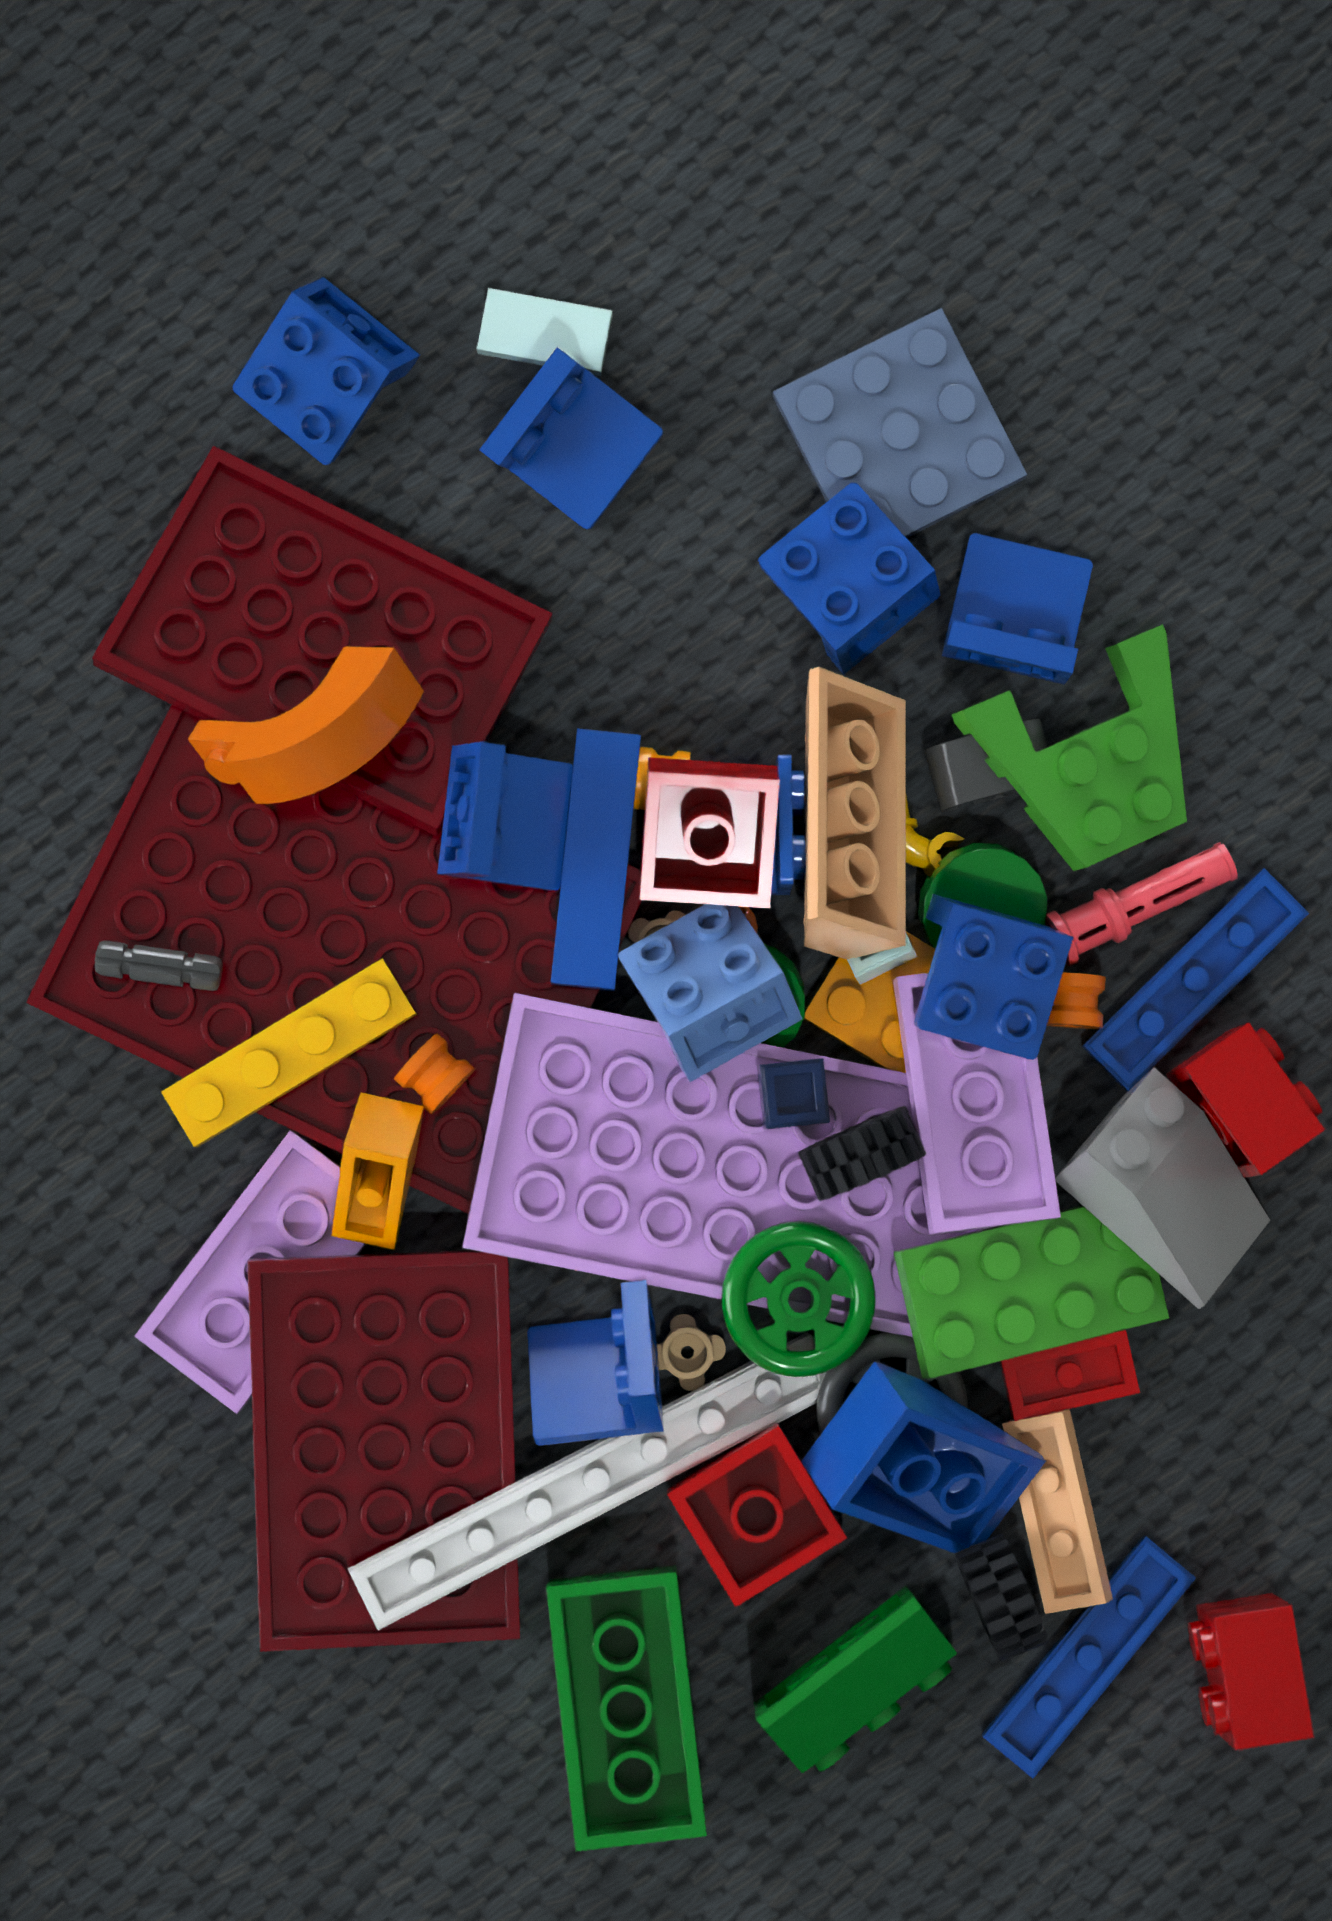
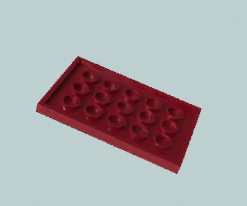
[92,446,553,836]
[248,1250,520,1652]

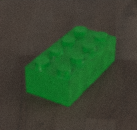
[546,1565,707,1852]

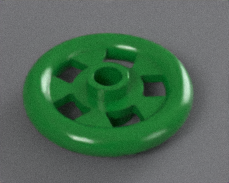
[721,1221,876,1377]

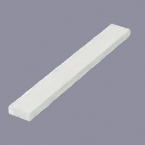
[348,1332,826,1630]

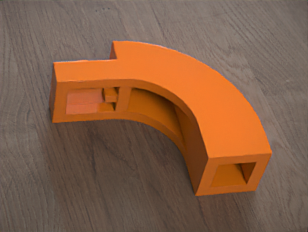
[188,646,424,804]

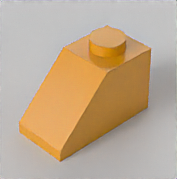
[331,1093,424,1250]

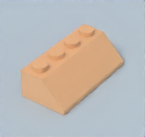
[804,667,906,959]

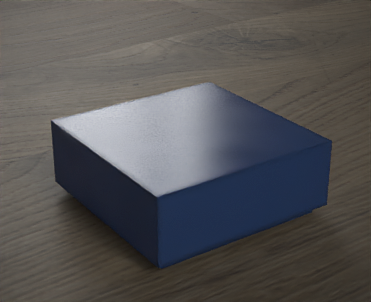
[757,1058,830,1129]

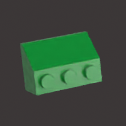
[753,1585,957,1774]

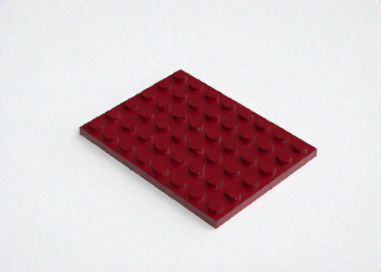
[26,705,643,1214]

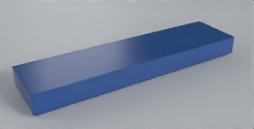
[551,728,641,991]
[1082,868,1309,1092]
[982,1535,1196,1778]

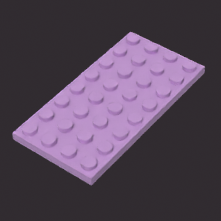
[462,993,992,1337]

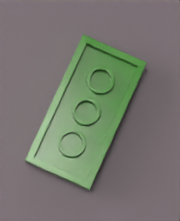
[893,1205,1169,1379]

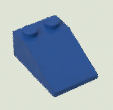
[801,1361,1046,1553]

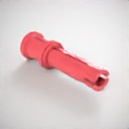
[1045,842,1238,966]

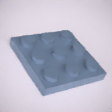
[772,308,1027,538]

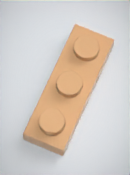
[1002,1409,1113,1614]

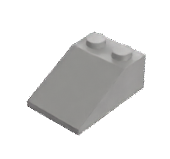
[1055,1067,1270,1309]

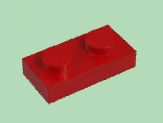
[999,1330,1140,1421]

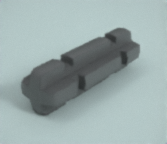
[95,940,223,991]

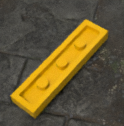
[161,958,417,1147]

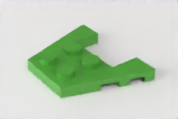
[952,625,1187,871]

